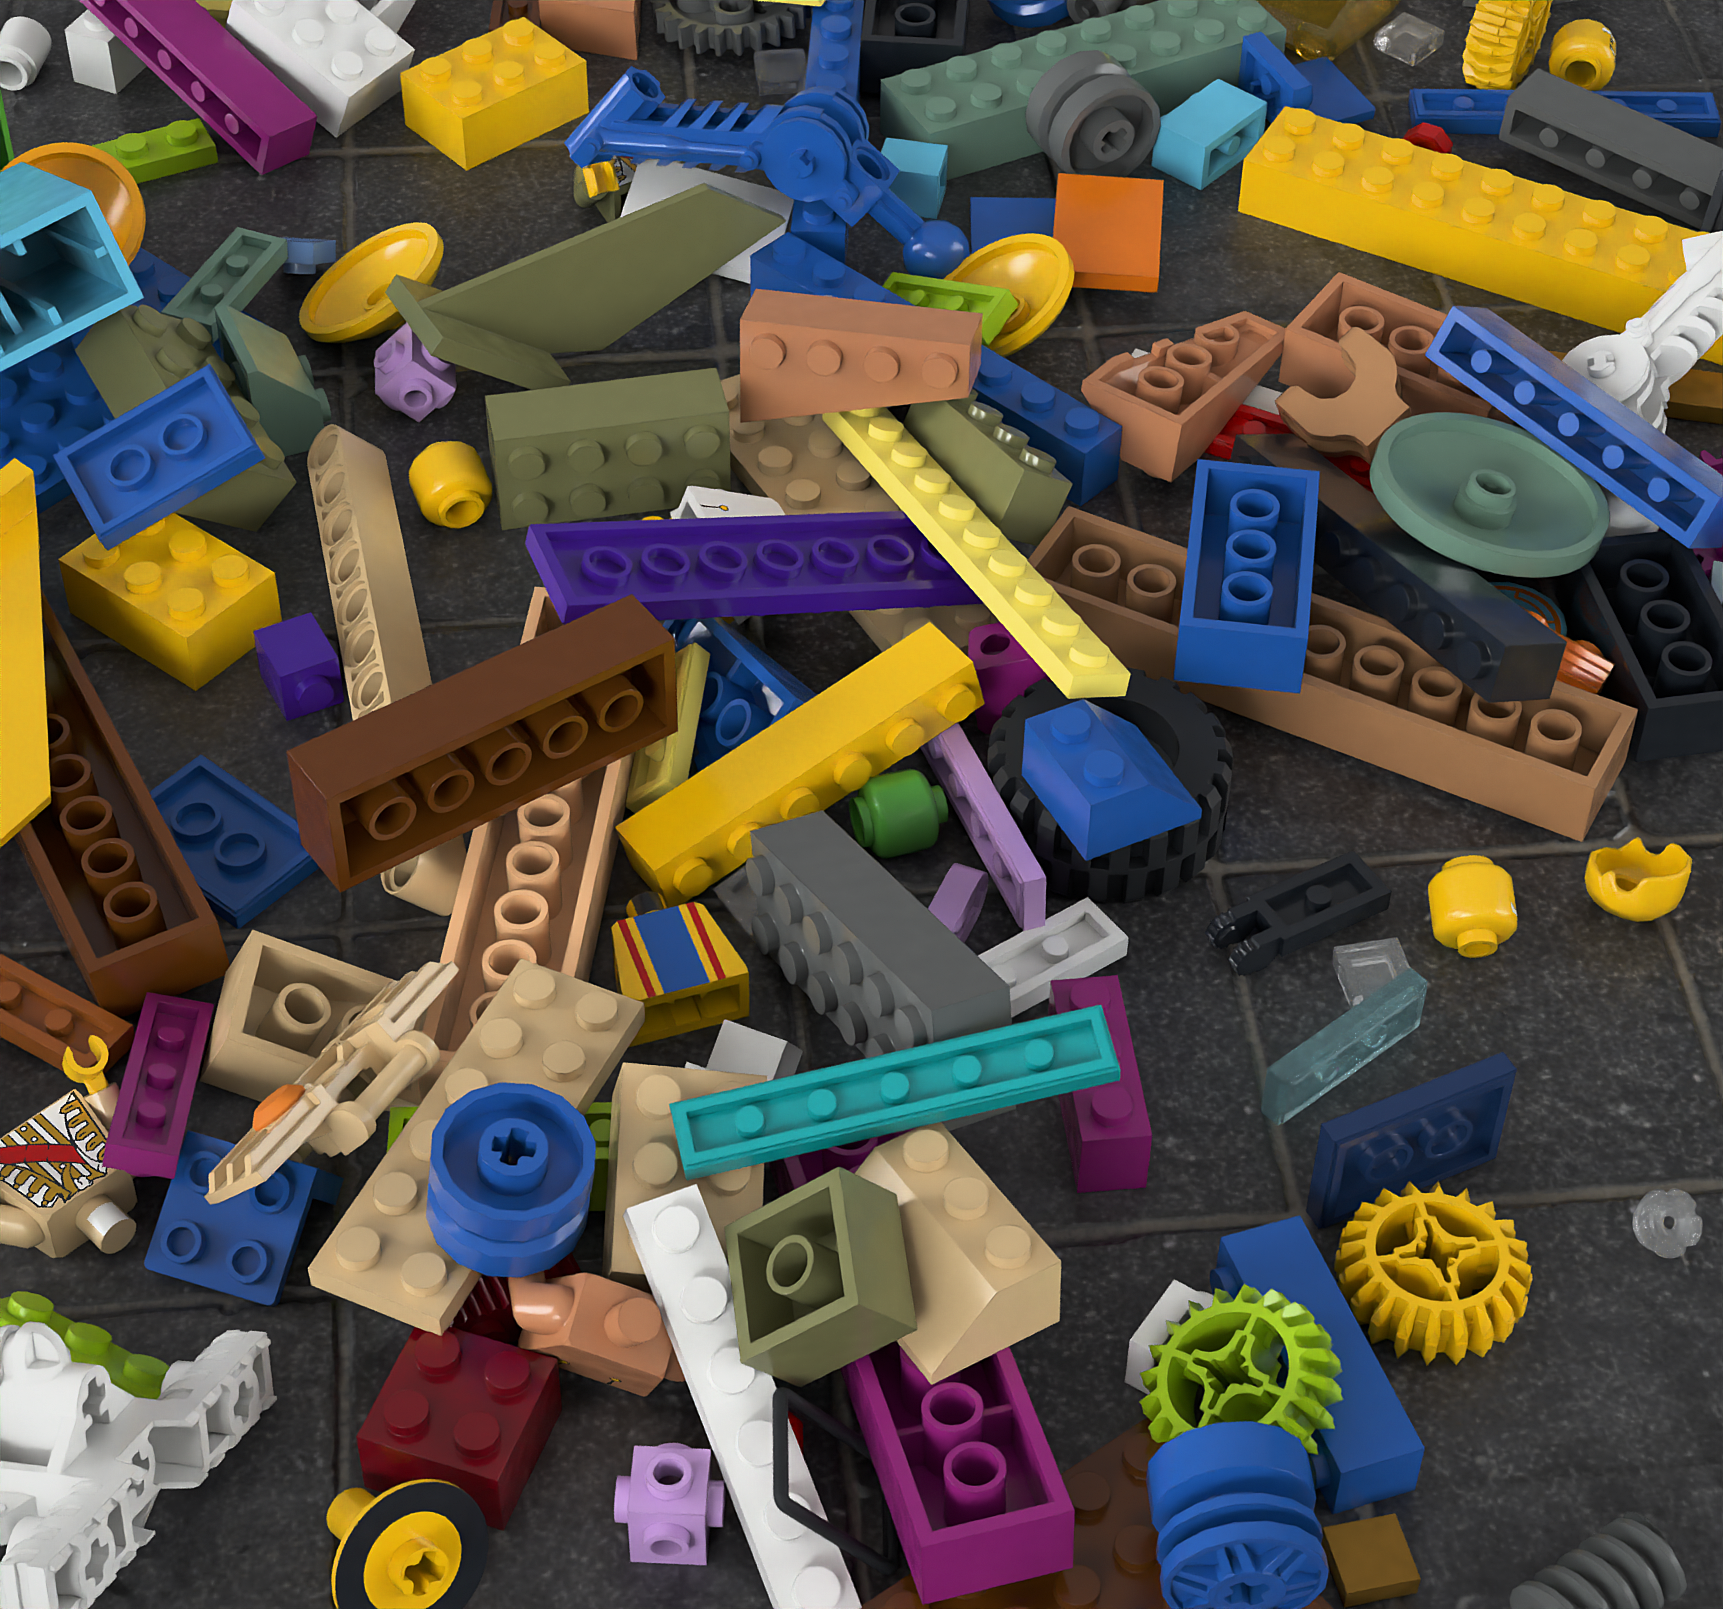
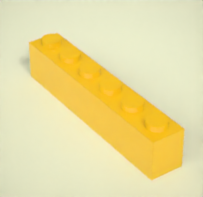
[615,622,985,908]

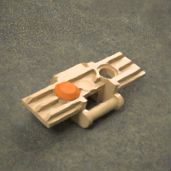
[204,961,459,1205]

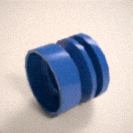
[1146,1421,1329,1609]

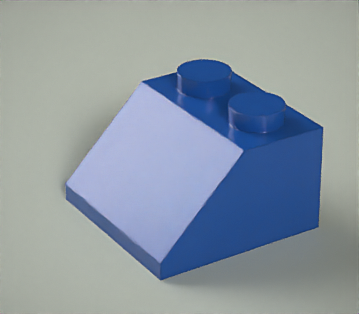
[1022,699,1202,861]

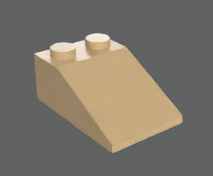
[200,930,428,1111]

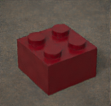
[356,1326,562,1531]

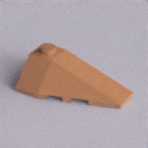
[1081,311,1286,482]

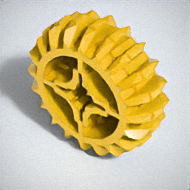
[1462,0,1553,90]
[1334,1181,1532,1366]

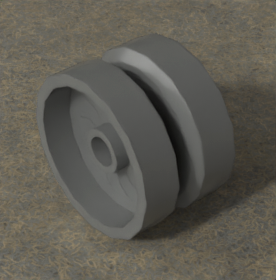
[1025,50,1161,177]

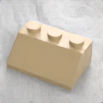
[855,1122,1061,1385]

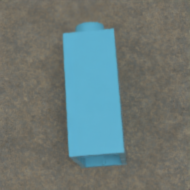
[0,162,144,372]

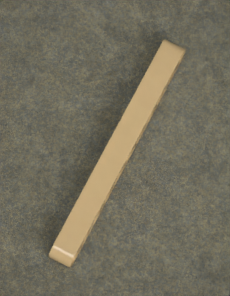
[307,424,467,916]

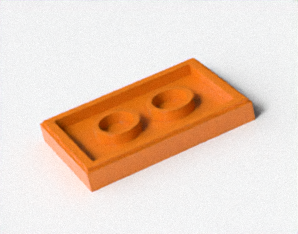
[1053,173,1164,293]

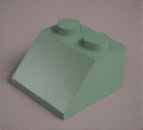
[214,304,331,457]

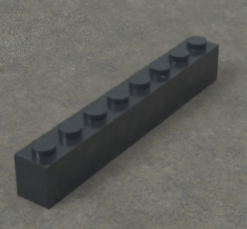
[1228,434,1567,703]

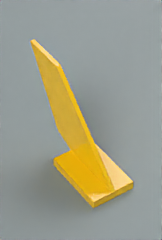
[0,458,51,848]

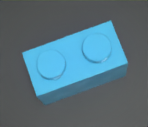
[1151,79,1268,190]

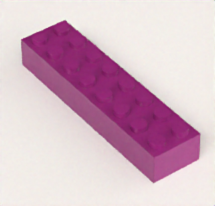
[768,1127,1075,1605]

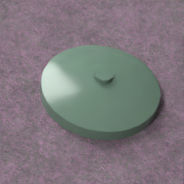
[1370,412,1610,578]

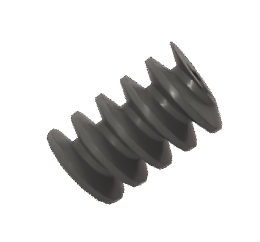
[1509,1512,1687,1609]

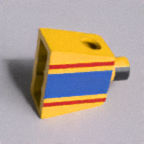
[611,891,750,1047]

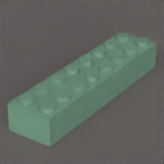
[880,0,1287,180]

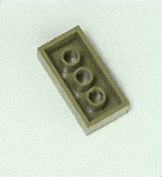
[75,305,297,532]
[485,367,731,530]

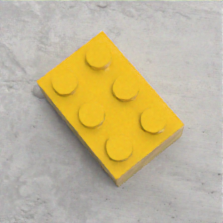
[400,17,589,171]
[58,513,282,691]

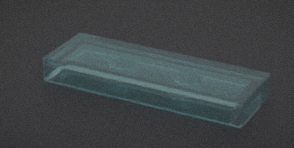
[1261,967,1428,1126]

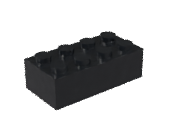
[860,0,971,95]
[1556,531,1723,762]

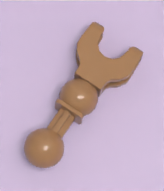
[1274,327,1412,465]

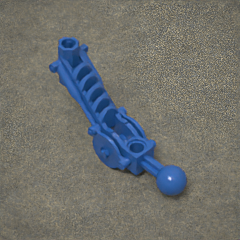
[564,66,970,279]

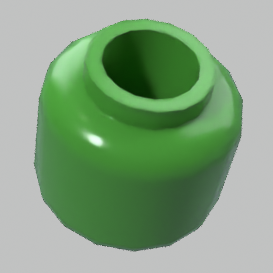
[849,768,948,859]

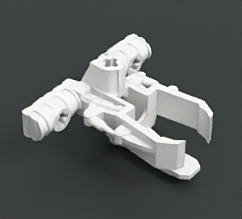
[0,1321,277,1609]

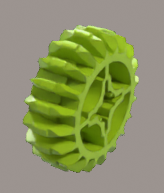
[1139,1284,1343,1455]

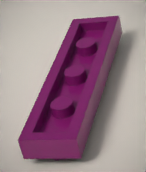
[102,992,214,1179]

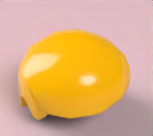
[1585,837,1692,922]

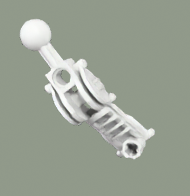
[1562,231,1723,538]

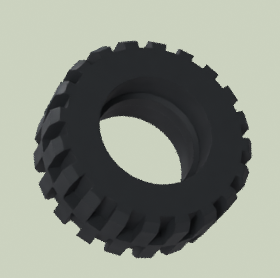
[987,667,1233,904]

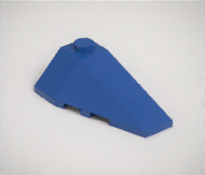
[662,617,817,772]

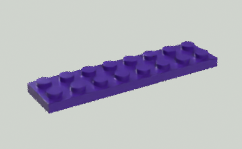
[525,511,984,625]

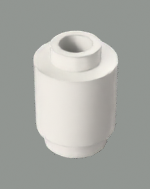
[0,17,52,90]

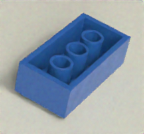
[1173,459,1320,694]

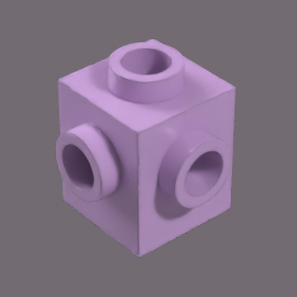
[374,322,457,423]
[614,1443,726,1565]

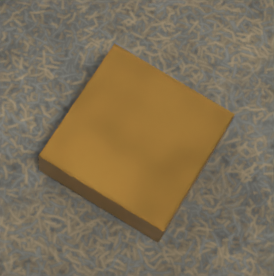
[1321,1513,1421,1607]

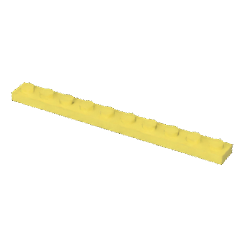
[822,407,1131,699]

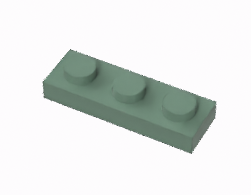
[160,227,288,344]

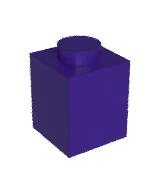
[253,612,344,721]

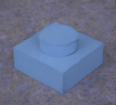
[281,237,336,274]

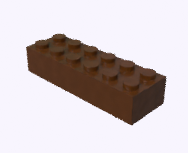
[286,594,678,893]

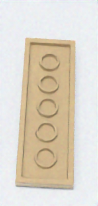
[308,958,645,1336]

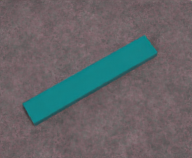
[669,1005,1120,1181]

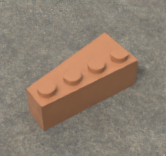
[538,0,643,61]
[740,289,983,423]

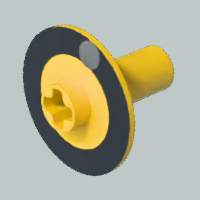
[327,1479,489,1609]

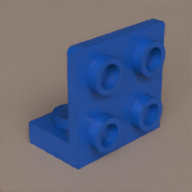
[1238,32,1375,124]
[144,1130,344,1307]

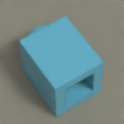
[881,137,948,219]

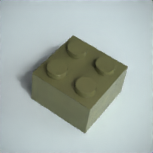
[724,1167,917,1387]

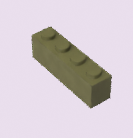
[903,389,1073,547]

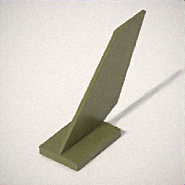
[385,183,786,390]

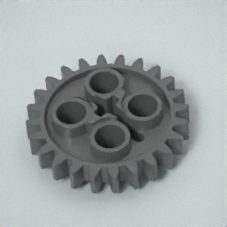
[651,0,812,56]

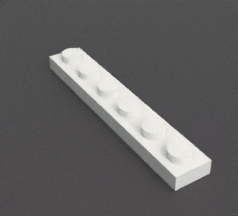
[623,1184,862,1609]

